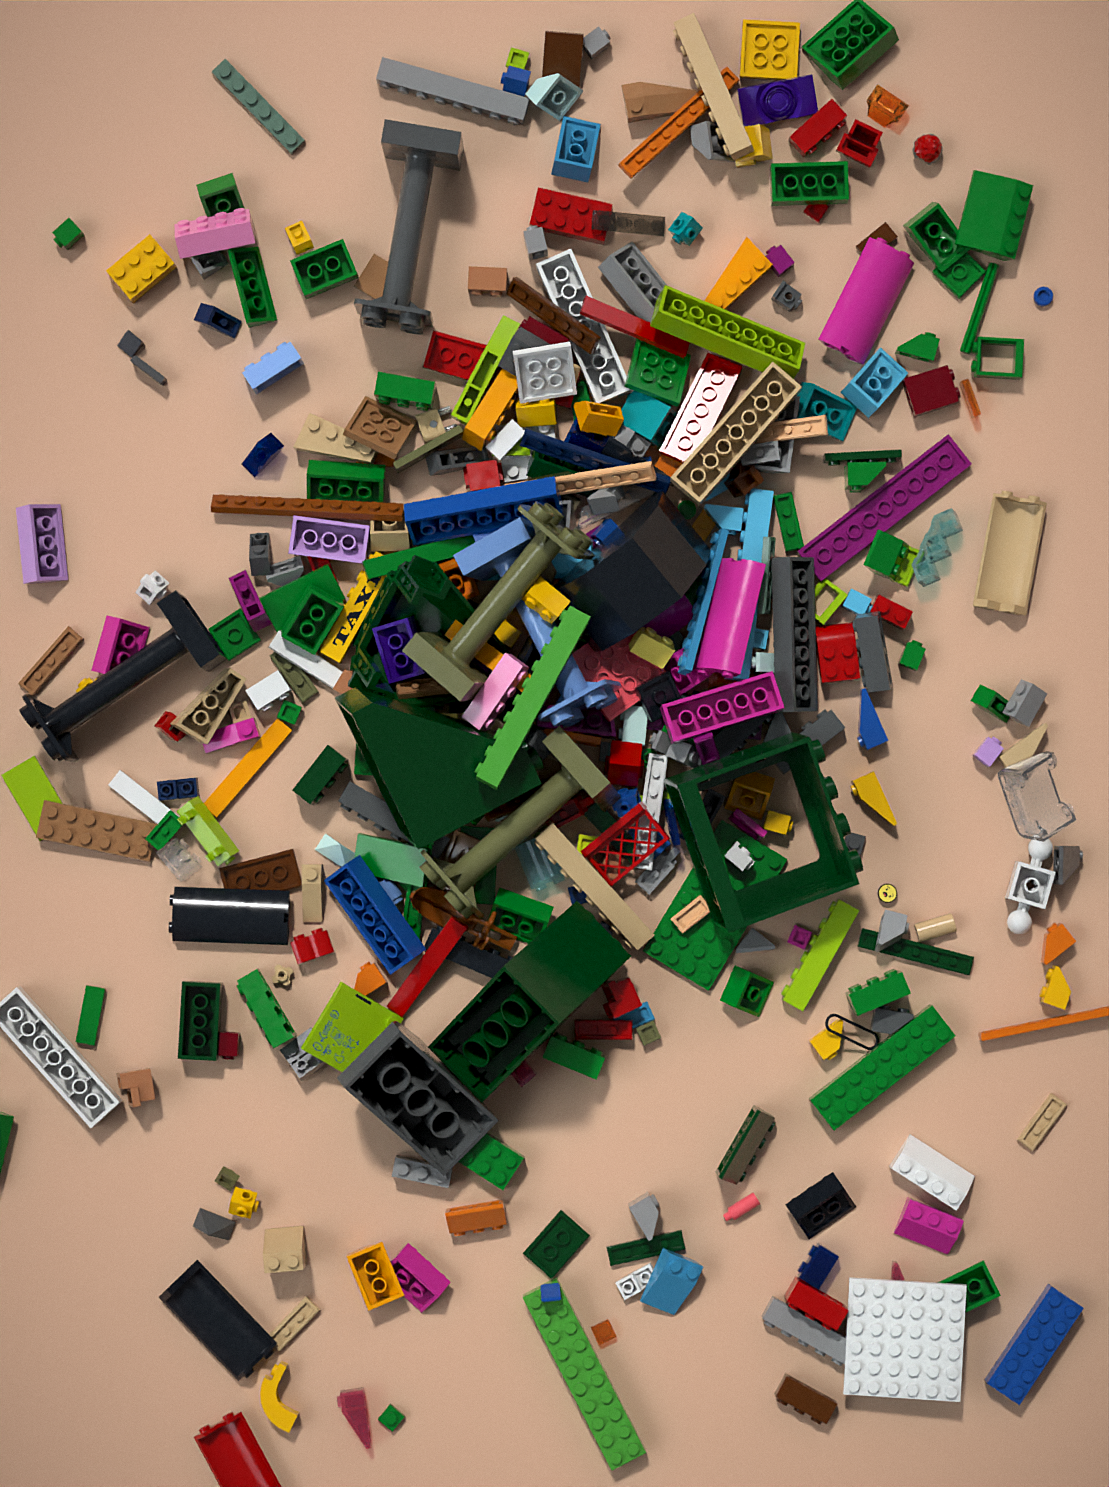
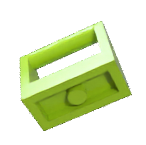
[815,578,848,626]

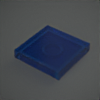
[663,799,681,846]

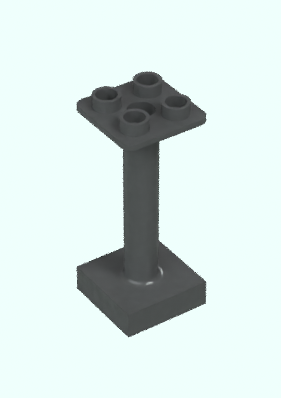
[354,119,464,335]

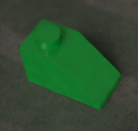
[895,332,940,363]
[971,684,1010,723]

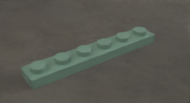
[212,59,305,155]

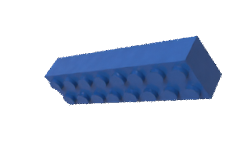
[404,476,563,545]

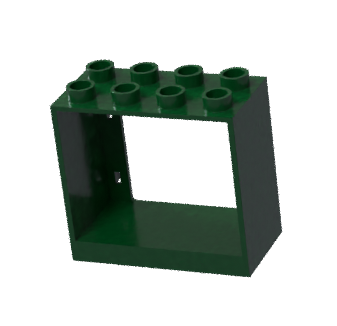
[663,732,863,933]

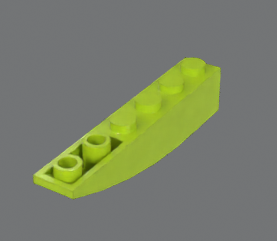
[451,315,520,425]

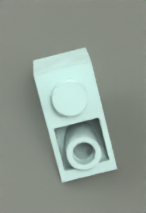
[750,652,774,674]

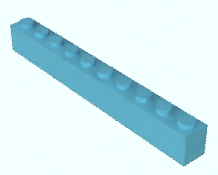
[725,488,774,681]

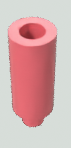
[723,1192,760,1221]

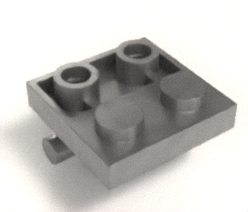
[280,1027,326,1081]

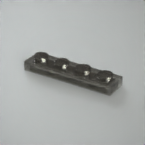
[591,210,665,236]

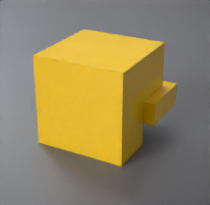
[735,124,773,168]

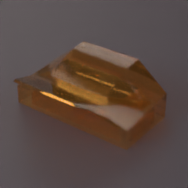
[866,84,909,127]

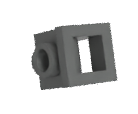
[771,280,802,312]

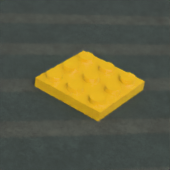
[739,19,800,80]

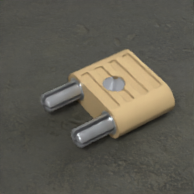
[415,406,457,444]

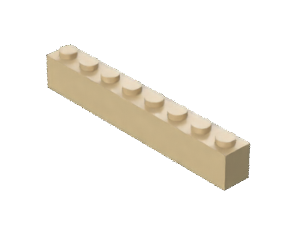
[673,13,755,160]
[533,821,654,950]

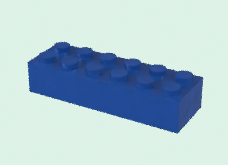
[324,855,426,975]
[984,1284,1084,1405]

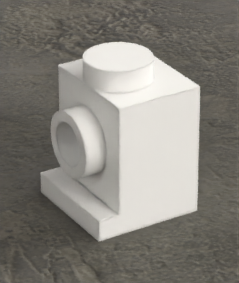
[724,841,755,871]

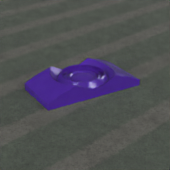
[737,74,818,127]

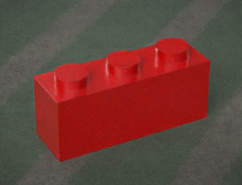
[788,99,847,157]

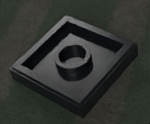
[635,671,682,722]

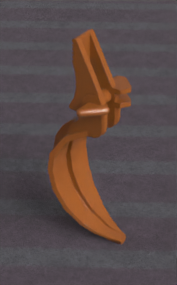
[409,887,517,951]

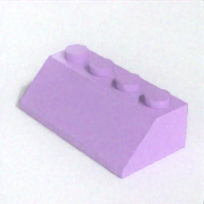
[16,504,68,584]
[288,515,370,564]

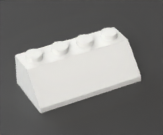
[889,1134,975,1211]

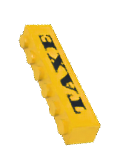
[319,551,386,664]

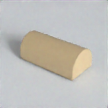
[914,913,957,943]

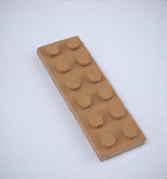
[36,800,157,862]

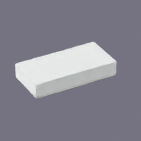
[486,419,525,461]

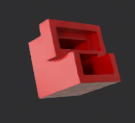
[836,119,883,168]
[463,460,504,491]
[604,740,644,787]
[601,977,642,1019]

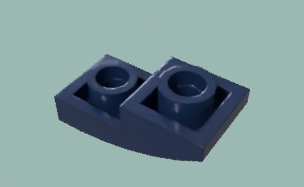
[157,778,200,801]

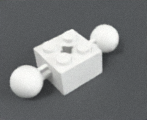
[1005,836,1056,934]

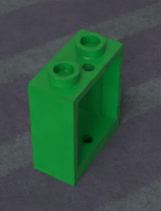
[971,336,1024,380]

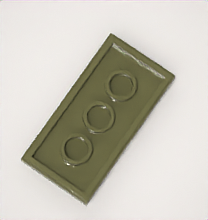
[393,425,463,473]

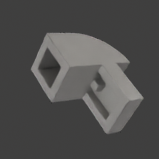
[611,425,651,457]

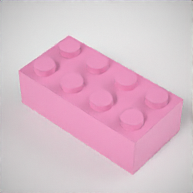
[174,208,255,259]

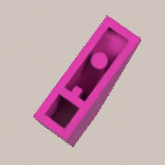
[203,718,261,753]

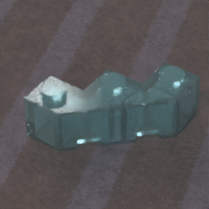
[912,508,963,587]

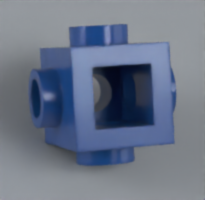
[612,788,642,817]

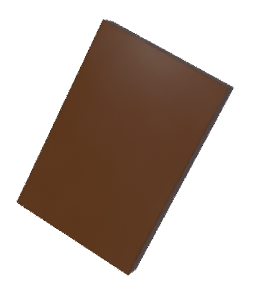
[542,31,584,87]

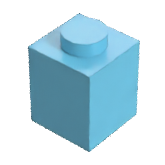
[841,588,873,615]

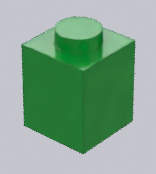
[52,218,84,250]
[898,640,926,671]

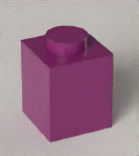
[765,245,795,277]

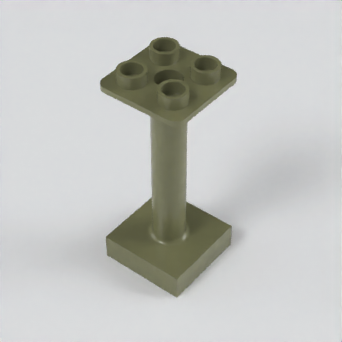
[402,502,595,701]
[419,726,621,919]

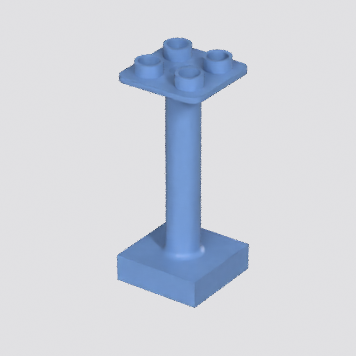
[453,517,622,728]

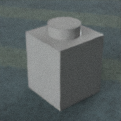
[583,27,611,60]

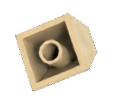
[263,1226,307,1273]

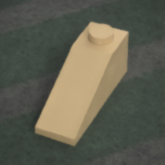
[997,723,1048,776]
[302,864,323,922]

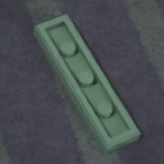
[757,537,776,614]

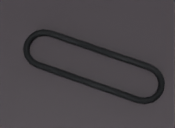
[825,1014,879,1050]

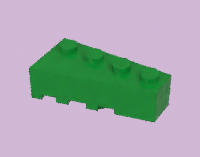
[236,968,297,1048]

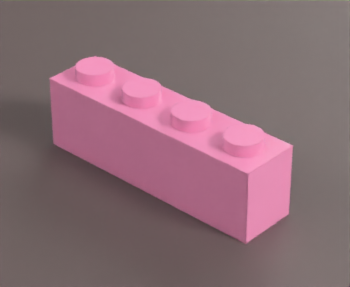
[462,653,529,731]

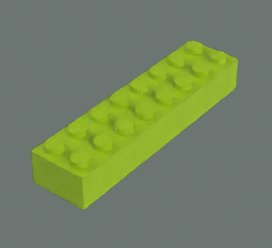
[650,285,805,379]

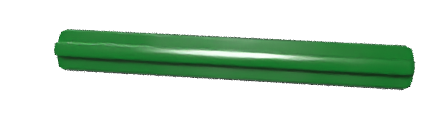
[960,262,999,354]

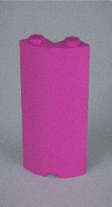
[818,237,914,365]
[693,558,766,679]

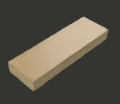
[1017,1093,1067,1151]
[269,1296,320,1352]

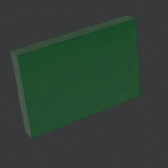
[523,1210,590,1279]

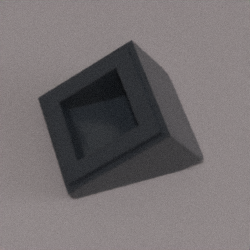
[117,330,144,358]

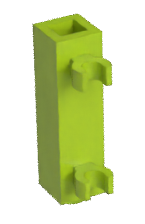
[177,796,239,866]

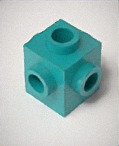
[668,212,703,246]

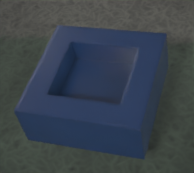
[568,886,588,905]

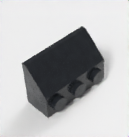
[785,1172,856,1239]

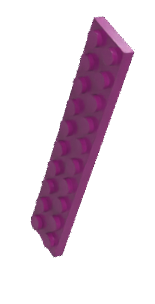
[797,434,972,581]

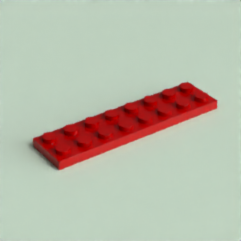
[423,330,581,409]

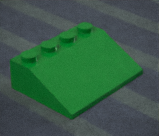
[802,0,899,90]
[955,170,1034,261]

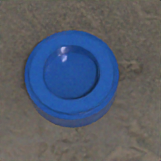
[1033,287,1053,307]

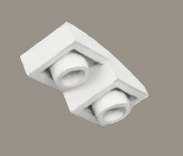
[615,1262,654,1300]

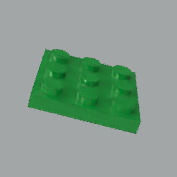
[624,338,691,407]

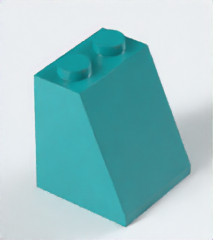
[621,390,677,450]

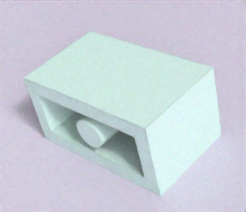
[618,705,647,746]

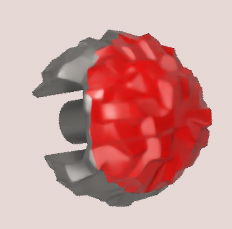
[912,134,943,165]

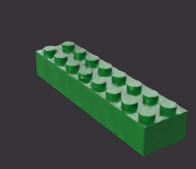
[809,1004,956,1131]

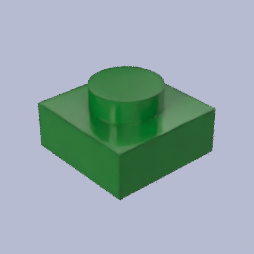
[277,700,303,725]
[378,1403,405,1432]

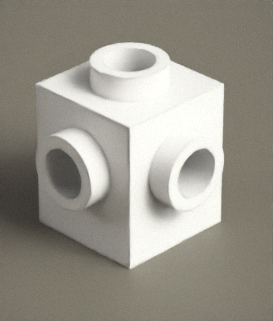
[135,570,169,605]

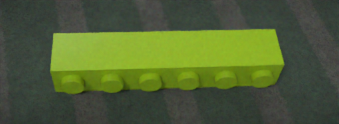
[781,899,859,1011]

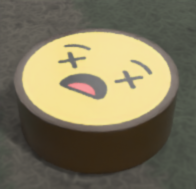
[877,884,897,903]

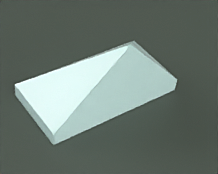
[315,833,355,867]

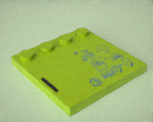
[301,982,404,1072]

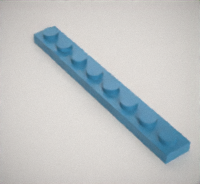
[678,528,729,675]

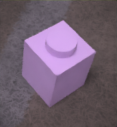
[972,737,1004,767]

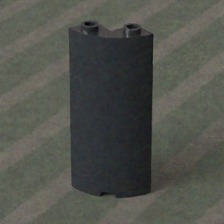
[168,887,291,945]
[159,1259,277,1381]

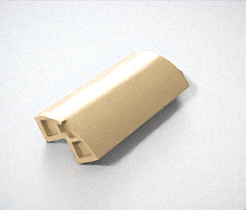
[973,491,1047,616]

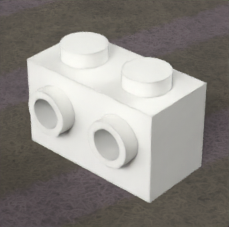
[245,670,292,711]

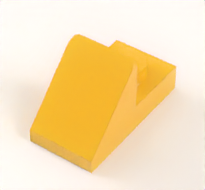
[285,220,314,255]

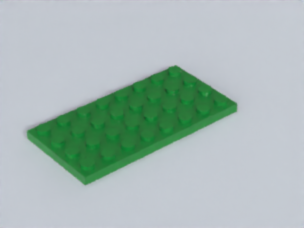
[643,819,787,991]

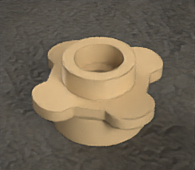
[272,964,293,986]

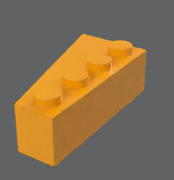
[704,237,773,310]
[462,368,519,451]

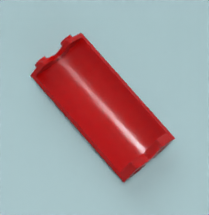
[194,1412,281,1487]

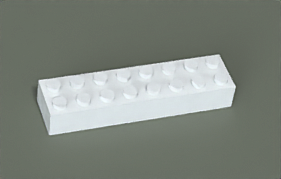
[536,249,632,404]
[0,986,123,1128]

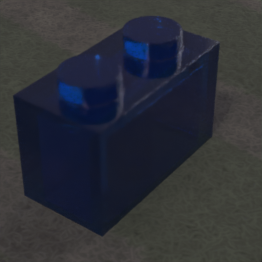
[797,1243,839,1290]

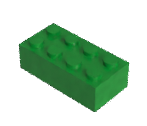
[770,161,849,206]

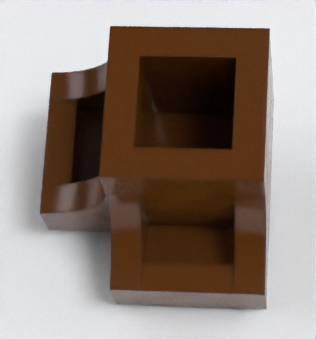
[724,460,764,498]

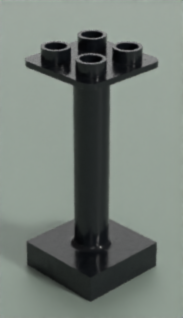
[19,590,227,762]

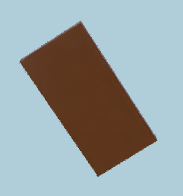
[219,849,302,891]

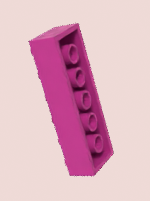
[660,671,784,745]

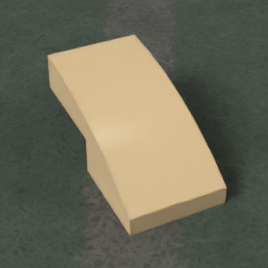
[217,701,252,729]

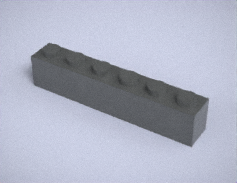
[339,781,450,859]

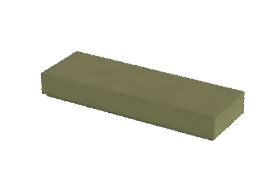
[270,652,319,703]

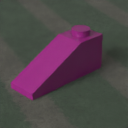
[229,570,272,632]

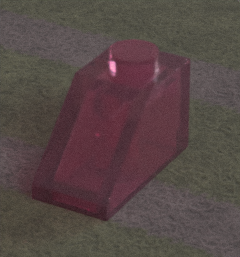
[511,1061,537,1088]

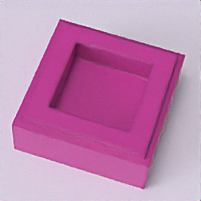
[787,925,812,950]

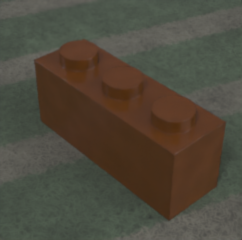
[774,1373,837,1425]

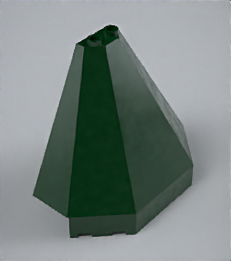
[348,555,511,707]

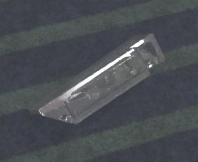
[576,484,655,530]

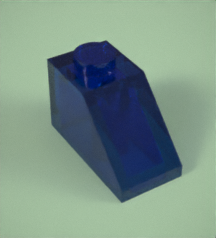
[242,433,284,477]

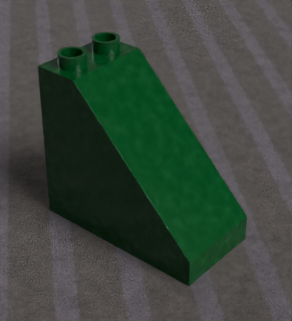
[335,687,544,850]
[428,901,631,1103]

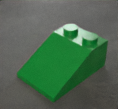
[903,202,970,272]

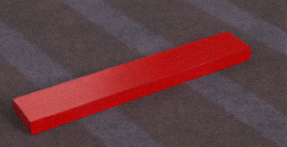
[579,295,690,358]
[387,916,468,1017]

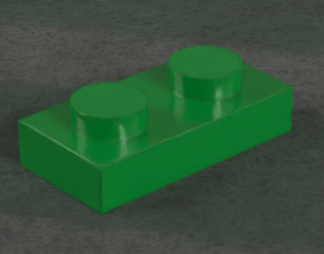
[145,810,183,852]

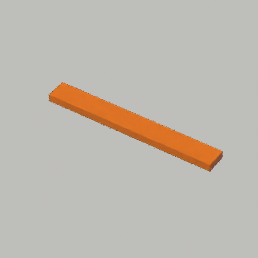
[618,67,740,179]
[978,1006,1109,1041]

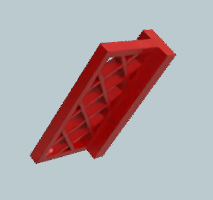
[580,802,670,886]

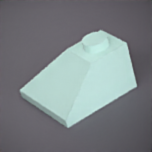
[525,73,583,121]

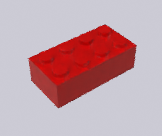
[529,187,613,245]

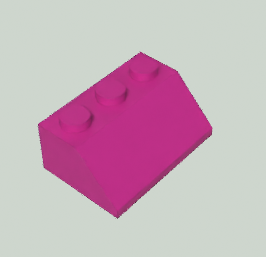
[91,615,150,674]
[894,1197,964,1254]
[391,1243,451,1313]

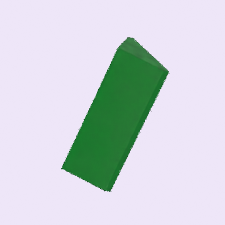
[228,247,277,328]

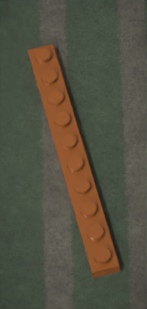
[211,494,404,522]

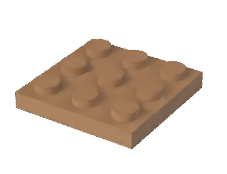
[343,396,417,460]

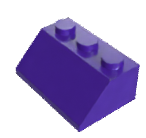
[372,616,427,684]

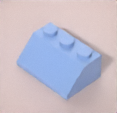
[242,342,304,394]

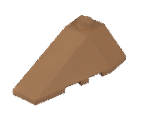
[621,82,699,123]

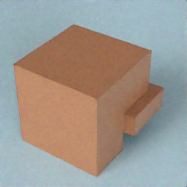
[116,1068,155,1107]

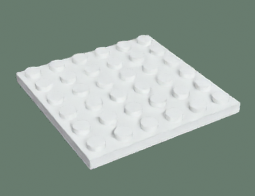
[843,1277,967,1402]

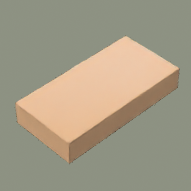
[670,895,709,934]

